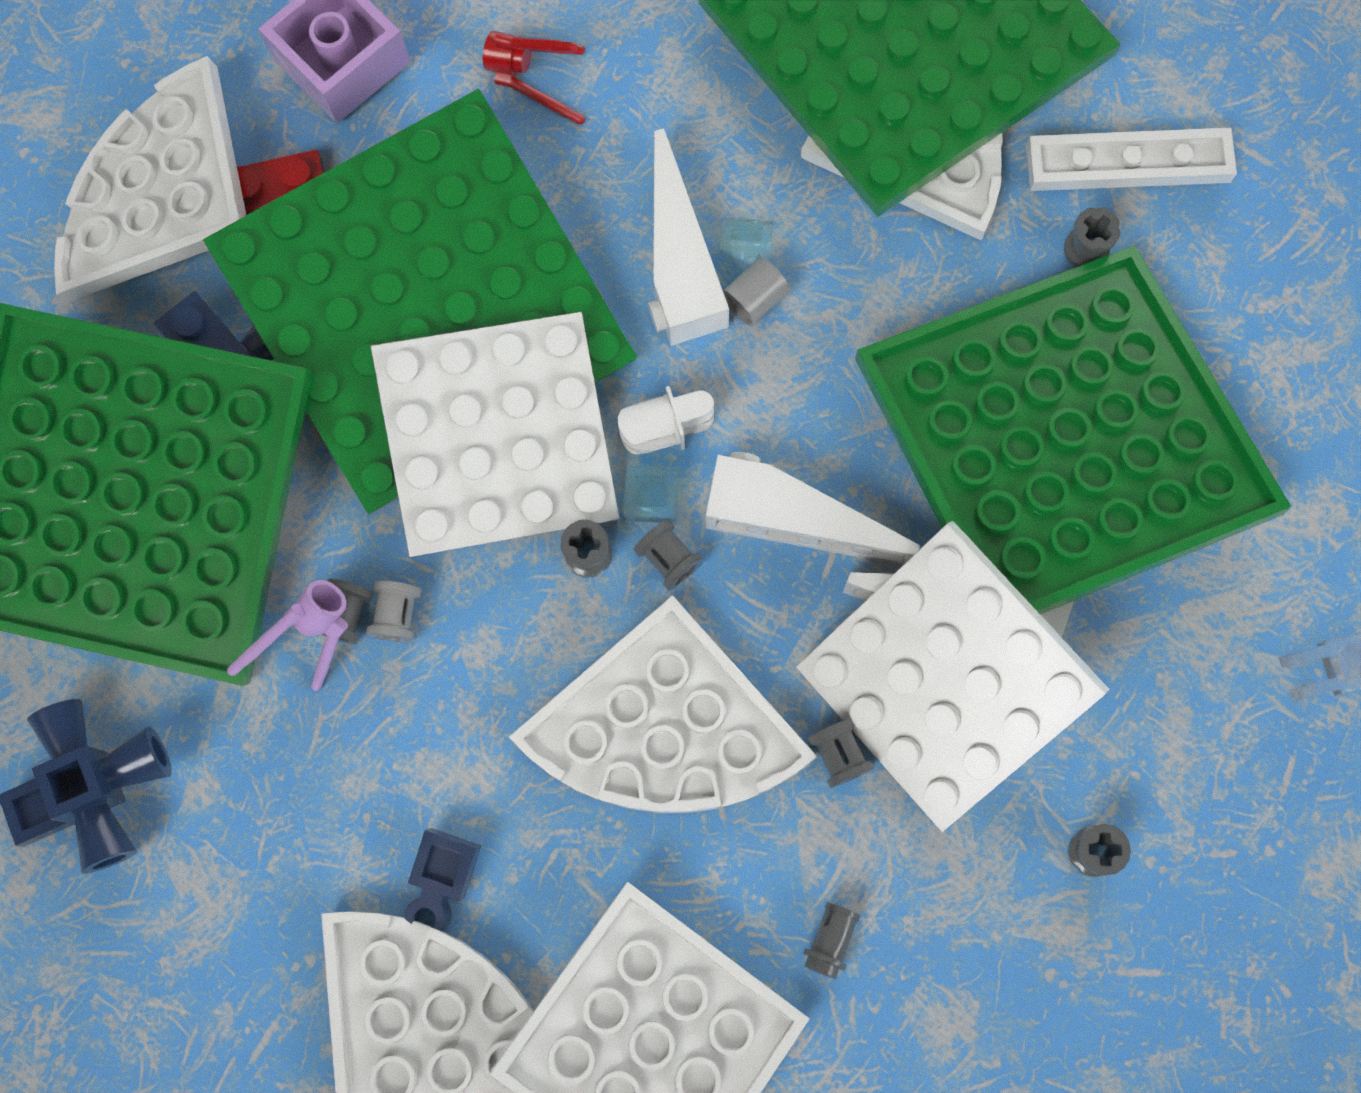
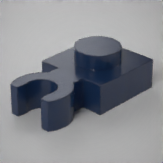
[405,828,482,931]

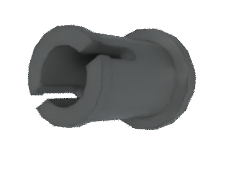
[803,902,860,979]

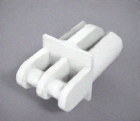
[618,386,714,455]

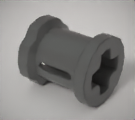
[1064,208,1120,267]
[634,519,704,590]
[561,520,611,578]
[321,578,374,644]
[807,718,875,789]
[1068,824,1131,877]

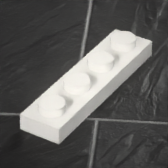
[1026,128,1237,191]

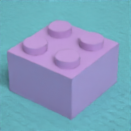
[258,0,411,124]

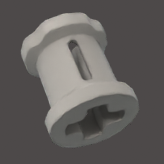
[366,581,422,643]

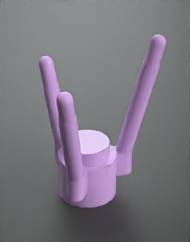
[227,579,348,691]

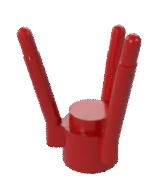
[482,30,585,125]

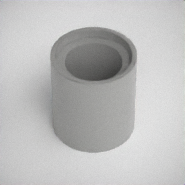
[723,257,790,326]

